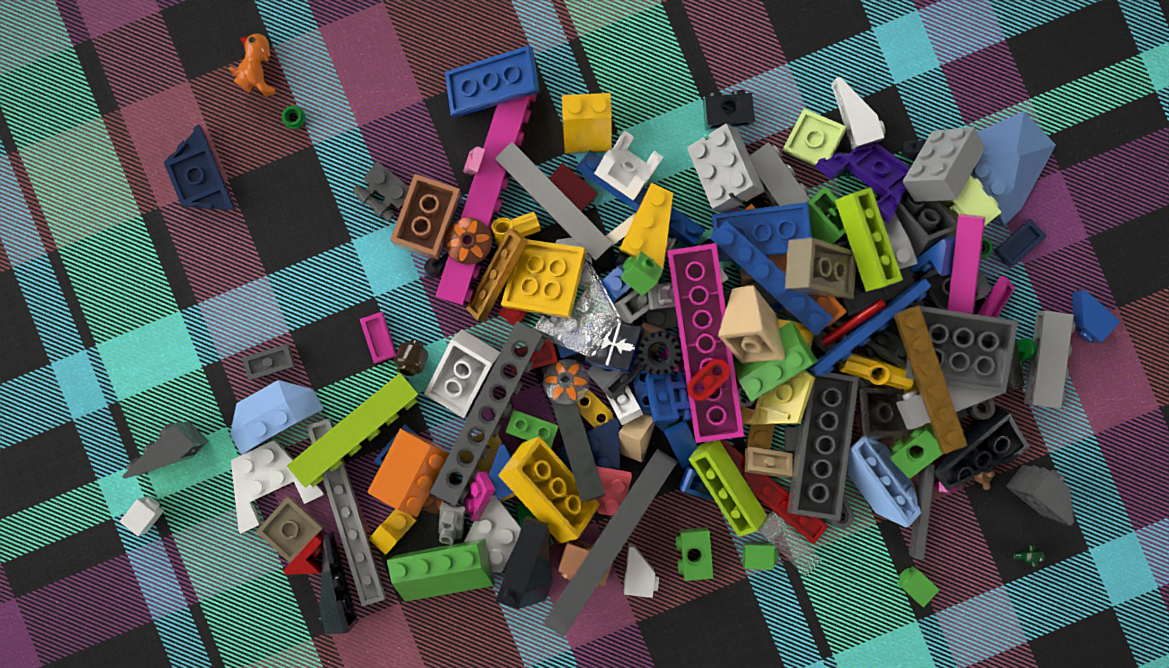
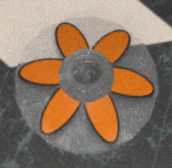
[543,359,590,405]

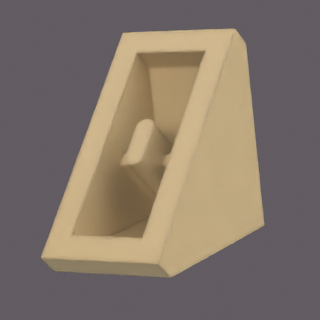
[619,412,655,462]

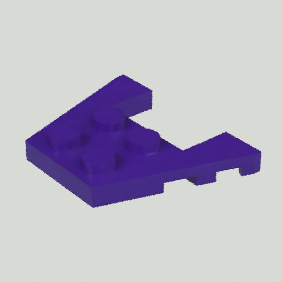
[815,142,910,224]

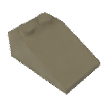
[785,238,856,299]

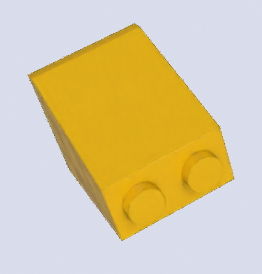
[562,93,612,154]

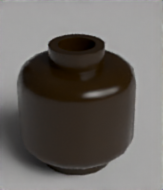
[394,340,428,377]

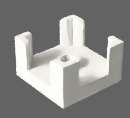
[594,131,663,200]

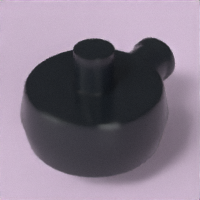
[901,138,927,160]
[424,253,449,278]

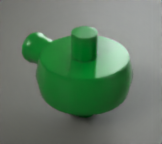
[1014,338,1037,367]

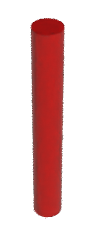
[820,299,887,347]

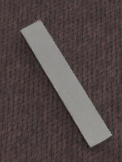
[495,142,612,261]

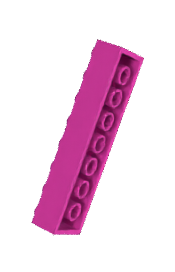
[668,243,744,443]

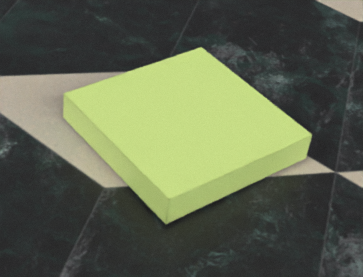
[783,109,847,166]

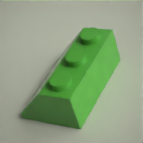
[733,321,818,402]

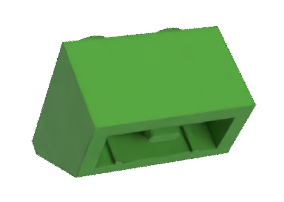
[808,186,846,244]

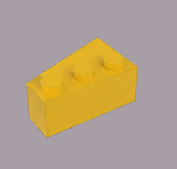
[619,183,673,268]

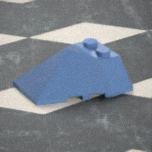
[971,111,1056,226]

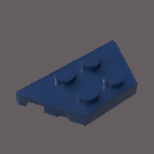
[164,125,236,210]
[551,416,620,473]

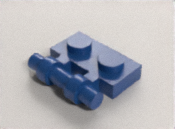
[645,373,692,423]

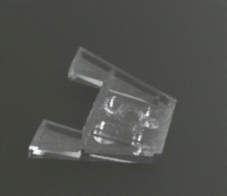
[533,258,620,358]

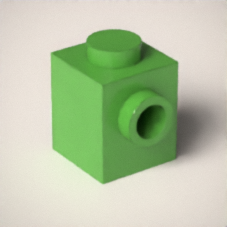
[620,251,663,296]

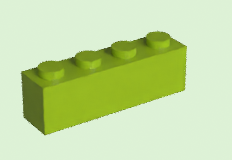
[835,187,903,292]
[689,440,767,537]

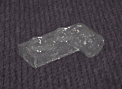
[758,511,822,576]

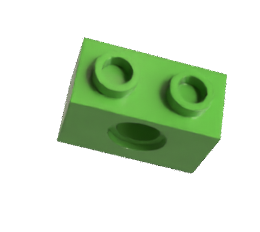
[505,410,558,449]
[890,423,943,479]
[675,527,713,581]

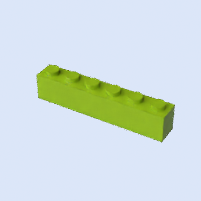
[287,373,418,488]

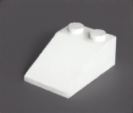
[424,329,501,418]

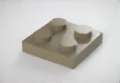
[256,496,324,563]

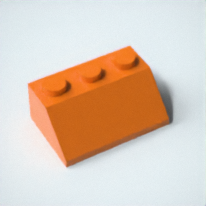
[368,428,449,517]

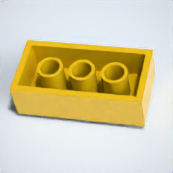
[498,436,600,543]

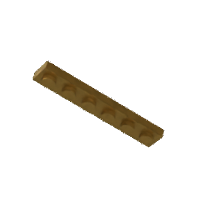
[893,306,967,454]

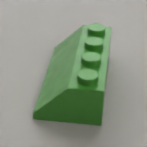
[387,538,495,601]

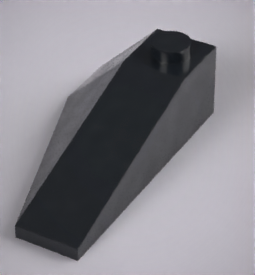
[934,406,1030,491]
[496,516,553,609]
[319,531,358,635]

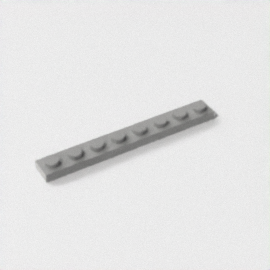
[306,418,386,607]

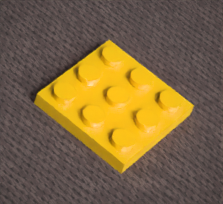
[501,239,587,319]

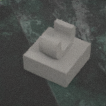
[648,283,676,310]

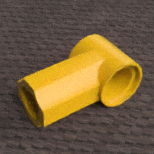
[492,212,541,247]

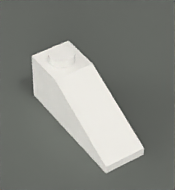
[831,77,885,149]

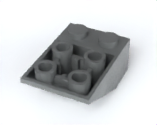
[122,421,209,479]

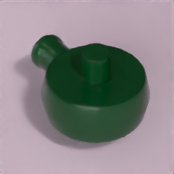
[1013,544,1045,567]

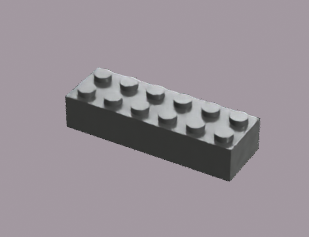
[787,371,859,521]

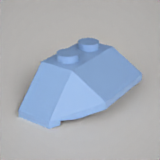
[230,380,324,455]
[848,436,921,527]

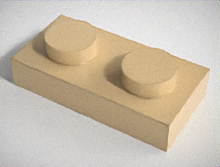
[745,447,792,478]

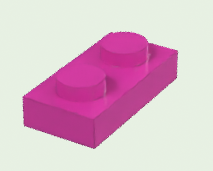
[463,471,495,522]

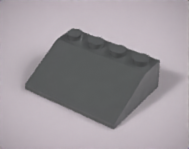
[905,305,1018,394]

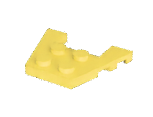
[740,370,815,425]

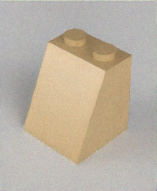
[718,286,785,363]

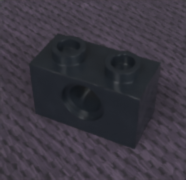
[703,90,755,130]

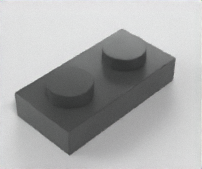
[242,344,296,380]

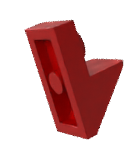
[283,533,324,575]

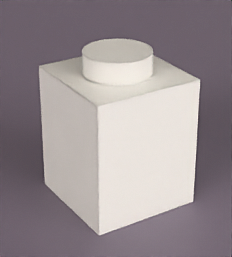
[119,496,164,536]

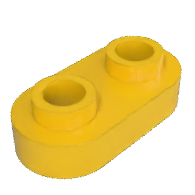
[576,389,613,428]

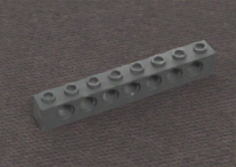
[430,321,545,506]

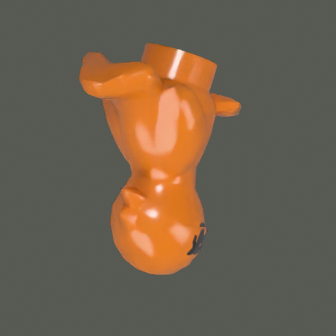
[228,33,276,97]

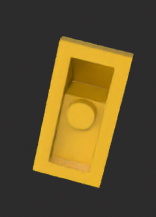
[368,509,418,555]

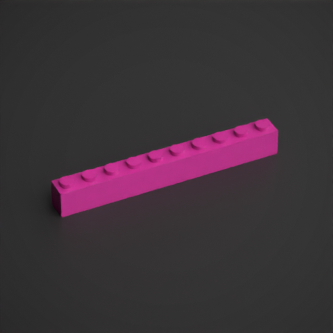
[436,93,538,306]

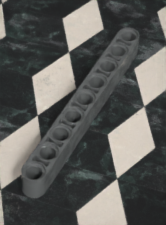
[543,449,678,638]

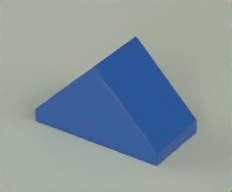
[678,466,713,500]

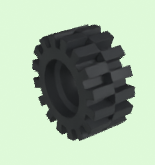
[638,331,682,375]

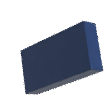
[994,219,1046,268]

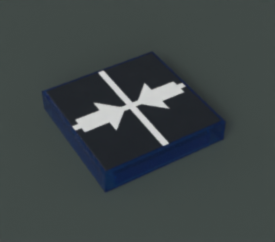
[584,318,644,374]

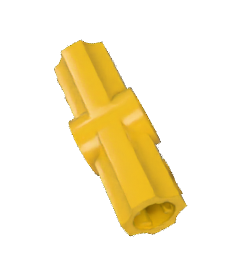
[839,353,914,391]

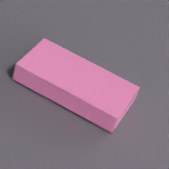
[463,147,485,176]

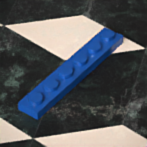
[576,151,706,247]
[710,220,833,336]
[807,279,931,376]

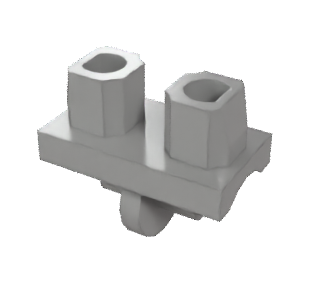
[439,502,465,545]

